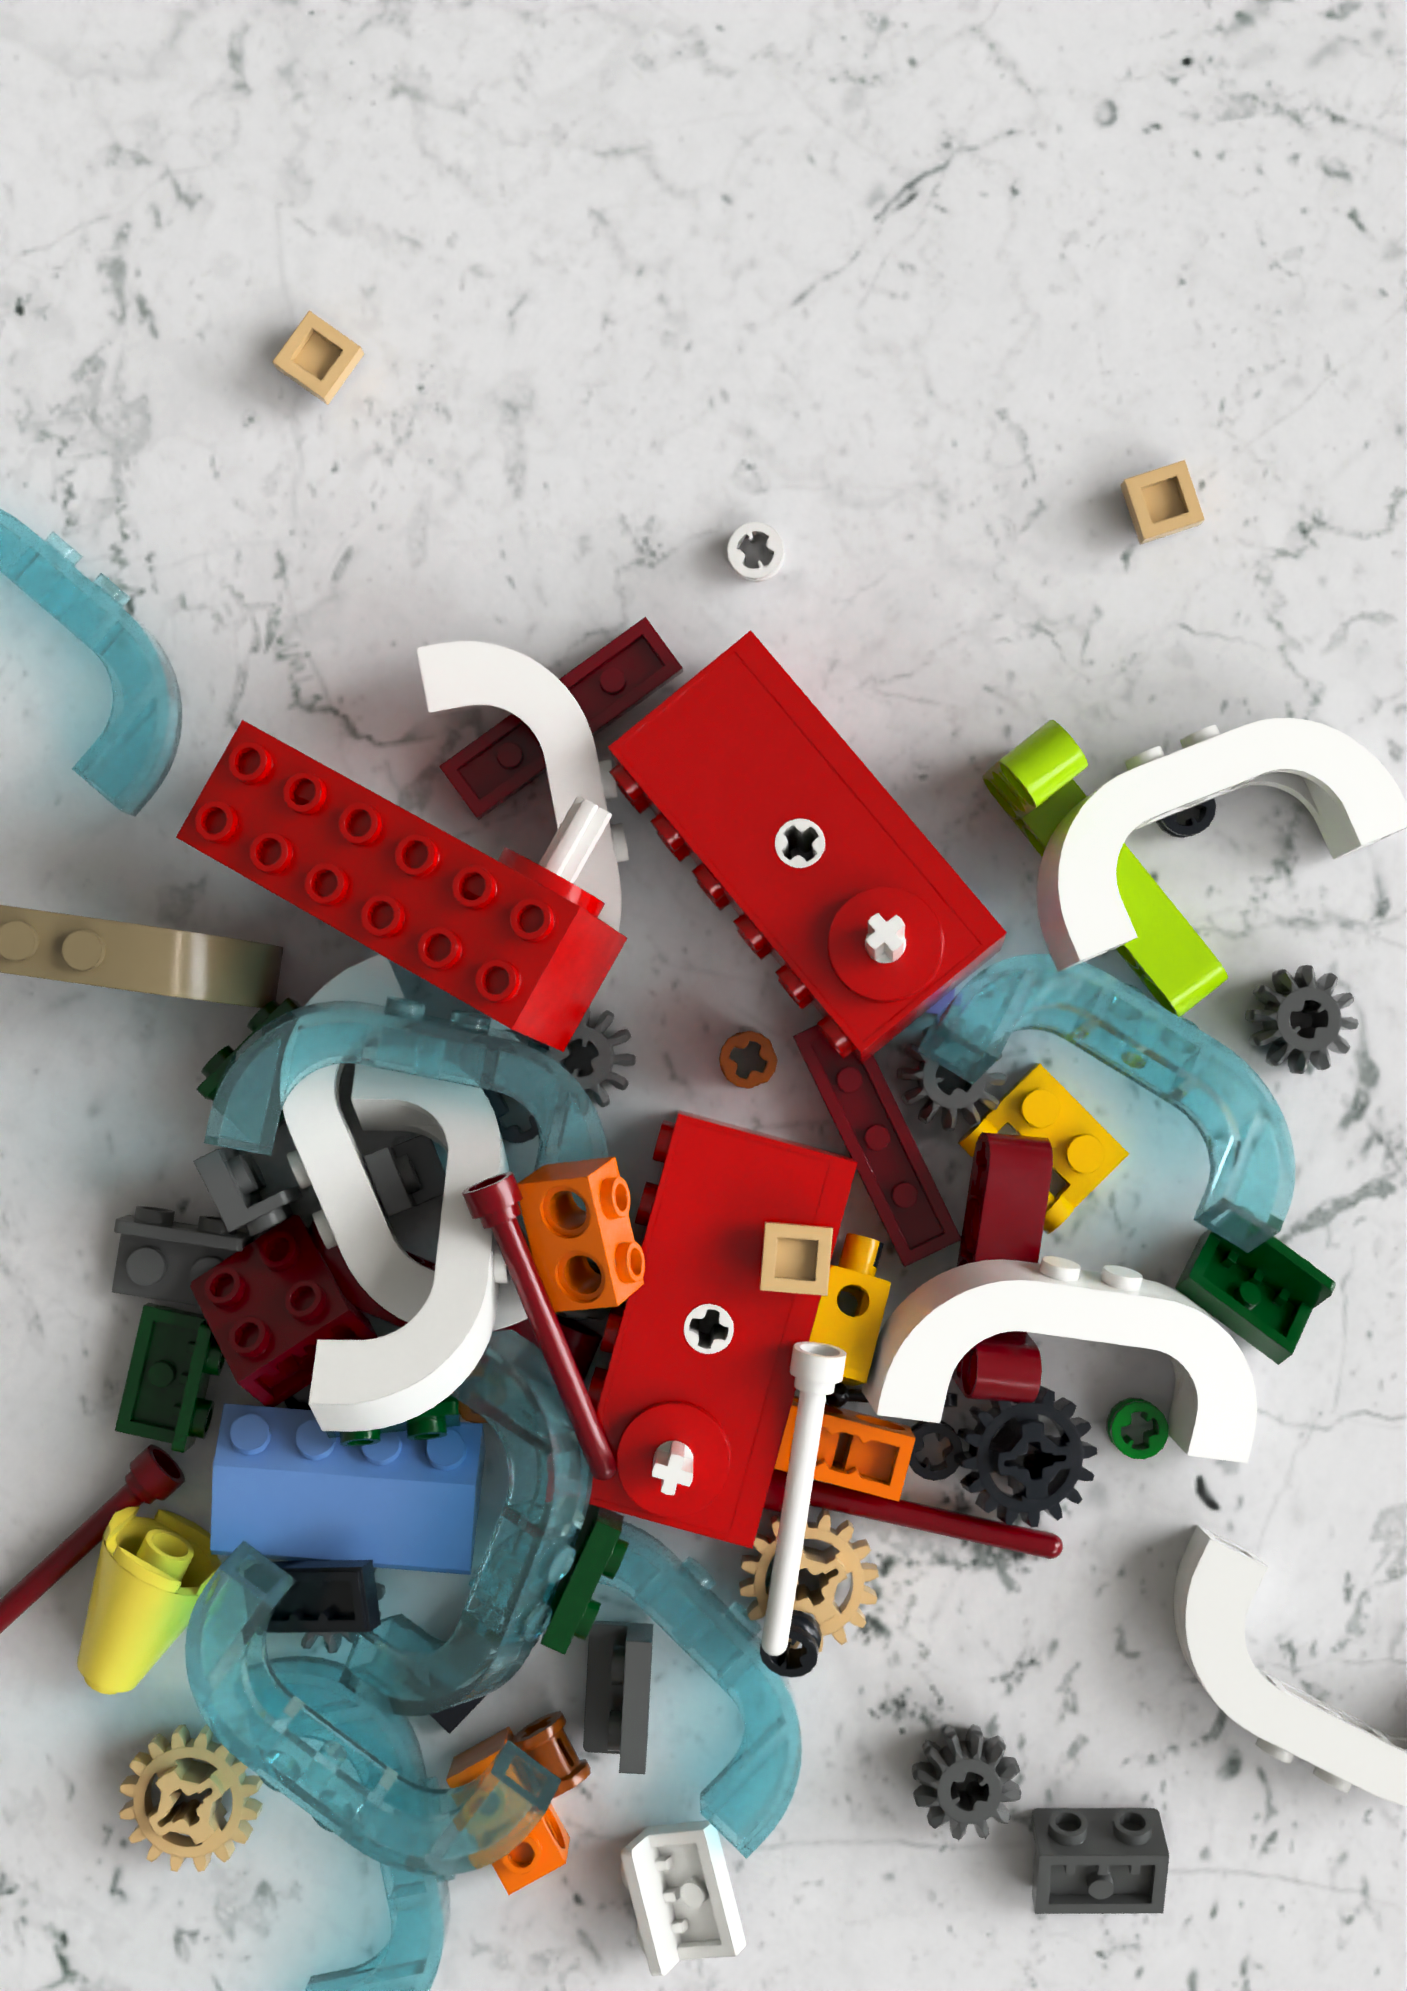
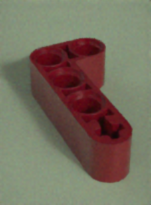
[951,1132,1053,1403]

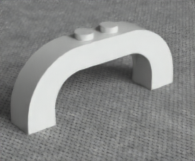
[416,641,629,1033]
[1037,718,1407,972]
[280,954,528,1331]
[308,1043,517,1432]
[862,1256,1257,1463]
[1173,1525,1407,1806]

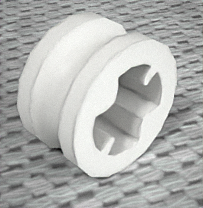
[727,521,785,582]

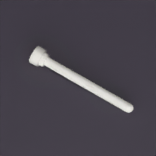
[761,1341,847,1656]

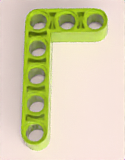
[982,720,1228,1019]

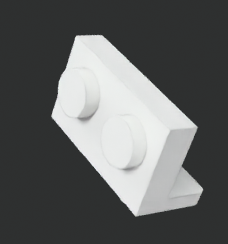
[621,1819,746,1976]

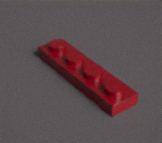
[439,617,683,820]
[792,1024,962,1267]

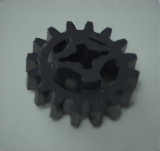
[954,1385,1097,1528]

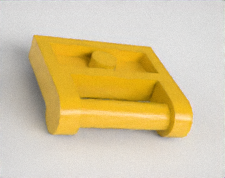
[958,1063,1129,1234]

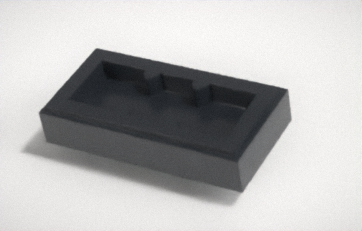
[246,1560,381,1633]

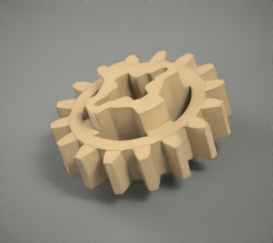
[739,1509,879,1652]
[119,1724,263,1872]

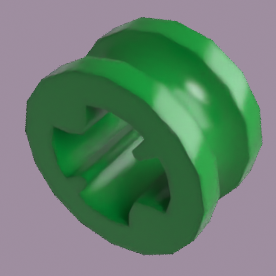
[1106,1398,1168,1459]

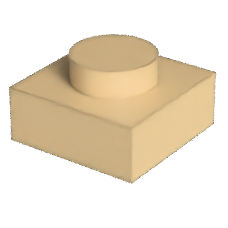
[272,311,364,405]
[1120,460,1205,545]
[759,1221,833,1296]

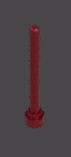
[462,1172,617,1481]
[0,1444,185,1634]
[763,1469,1063,1559]

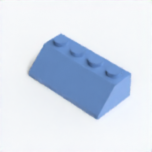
[210,1403,486,1575]

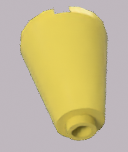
[77,1507,231,1695]

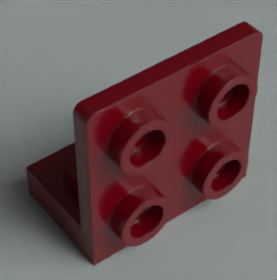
[190,1215,378,1407]

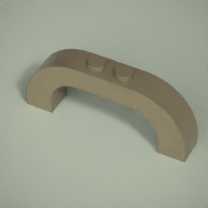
[0,905,283,1008]

